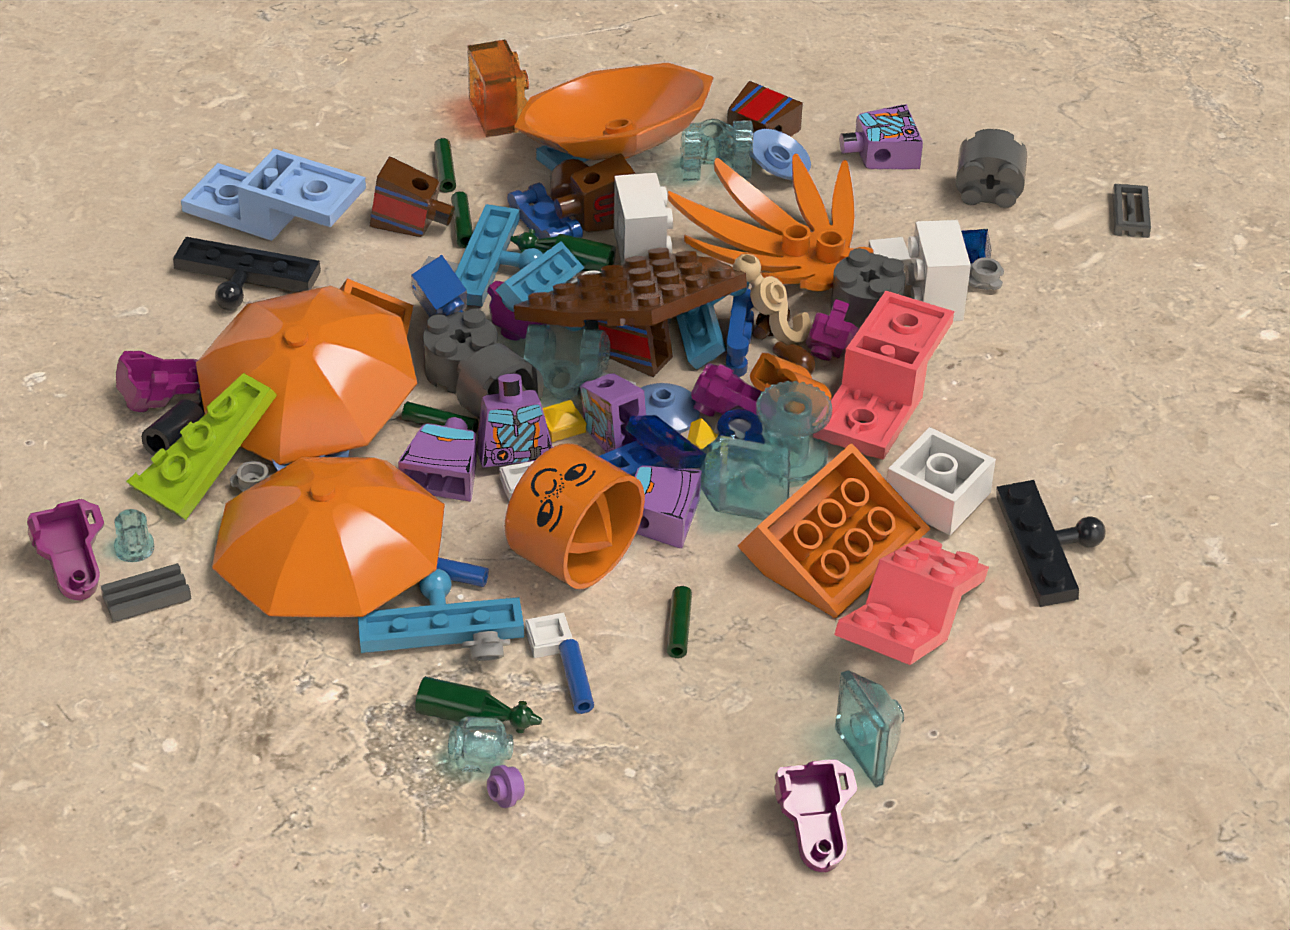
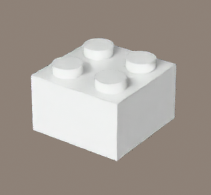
[614,173,673,264]
[905,220,971,321]
[887,427,996,535]

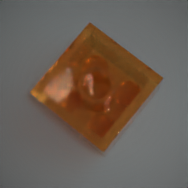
[467,39,529,138]

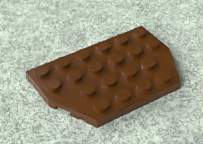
[513,248,747,327]

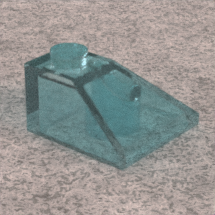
[700,436,790,520]
[835,670,904,788]

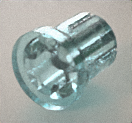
[114,509,155,562]

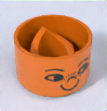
[504,443,645,589]

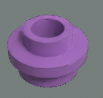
[487,765,525,808]

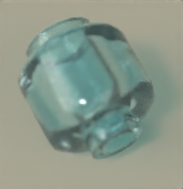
[448,716,513,774]

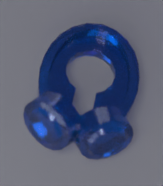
[715,409,766,454]

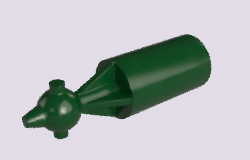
[510,229,616,272]
[415,676,543,733]

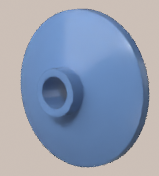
[748,129,811,180]
[641,383,700,435]

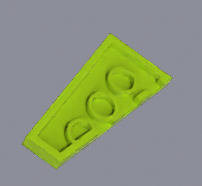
[126,373,277,520]

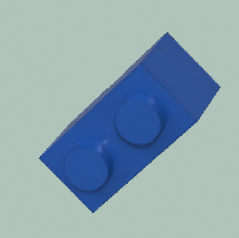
[411,255,467,317]

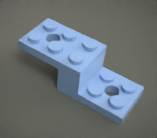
[181,149,366,241]

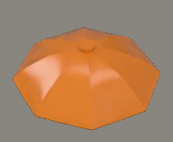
[514,63,714,160]
[196,285,417,465]
[212,457,445,617]

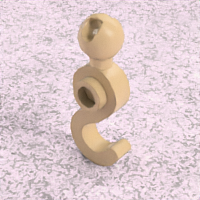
[733,254,811,345]

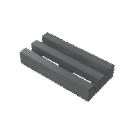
[1112,184,1151,238]
[100,563,192,622]

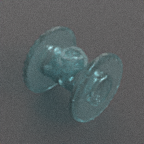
[753,381,832,483]

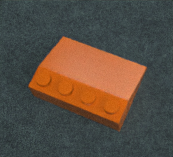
[737,443,931,618]

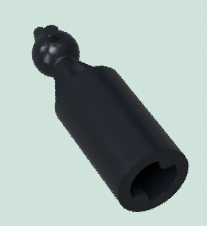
[141,388,205,456]

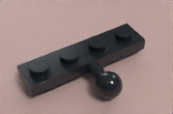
[173,237,321,310]
[996,480,1106,607]

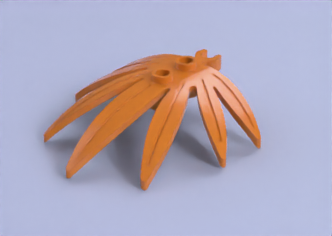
[668,154,874,291]

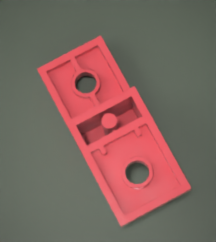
[813,291,954,460]
[834,538,989,665]

